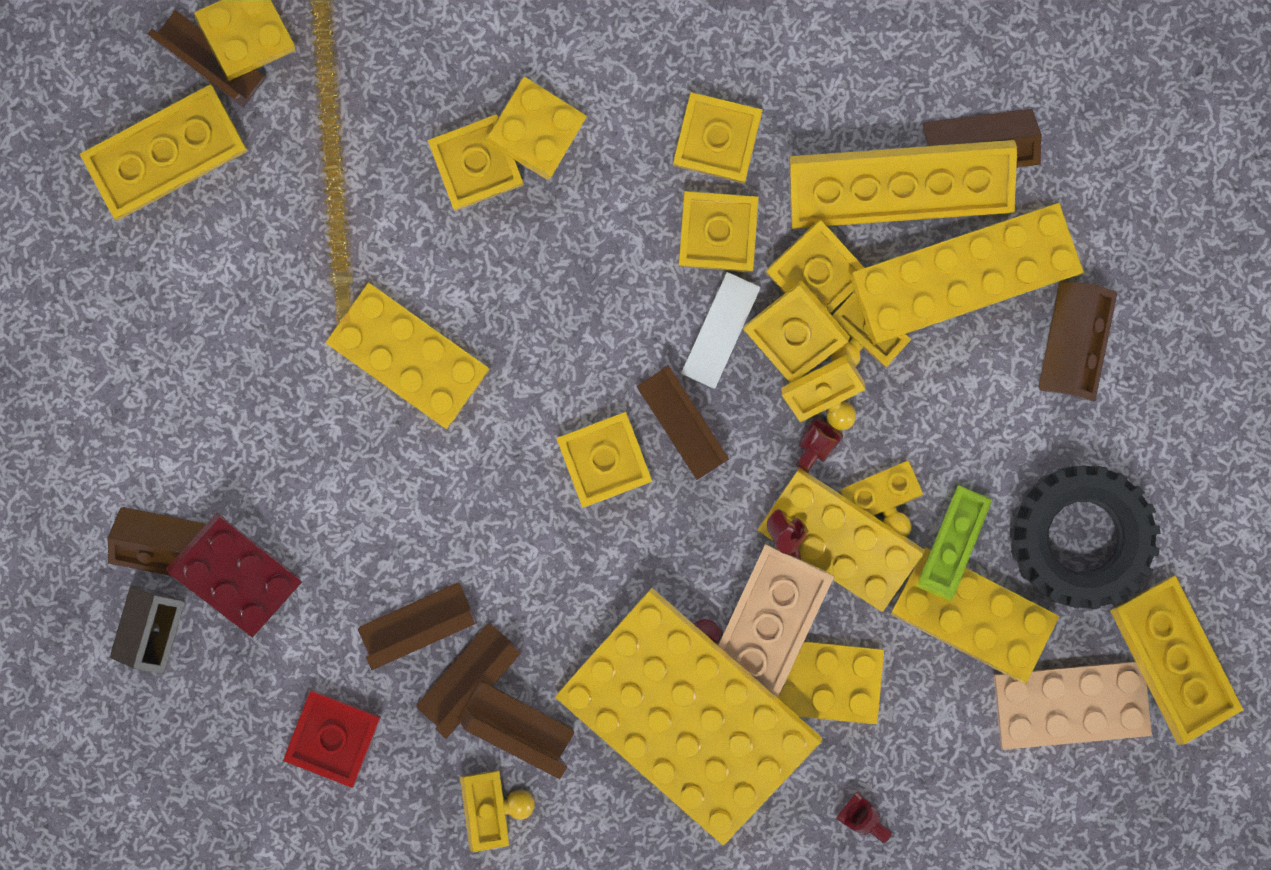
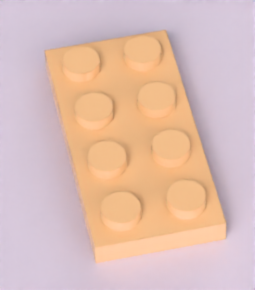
[718,543,835,698]
[993,661,1152,750]

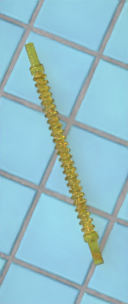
[309,0,353,323]

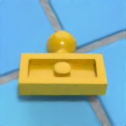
[831,291,912,368]
[781,355,866,431]
[840,460,924,538]
[460,770,535,852]

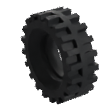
[1009,465,1161,609]

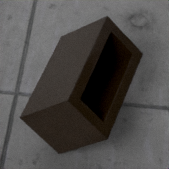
[109,585,185,674]

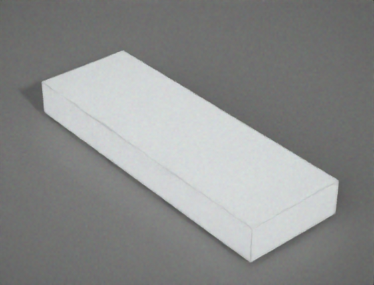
[681,272,761,390]

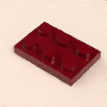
[166,512,302,638]

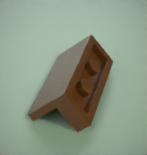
[148,10,266,108]
[923,109,1042,168]
[1038,281,1118,401]
[636,365,729,480]
[107,507,206,576]
[358,583,477,671]
[416,623,522,739]
[457,681,574,779]

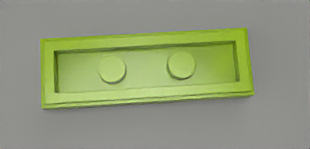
[916,485,992,601]

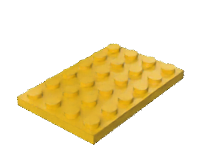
[555,588,823,846]

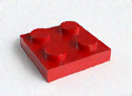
[283,690,381,788]

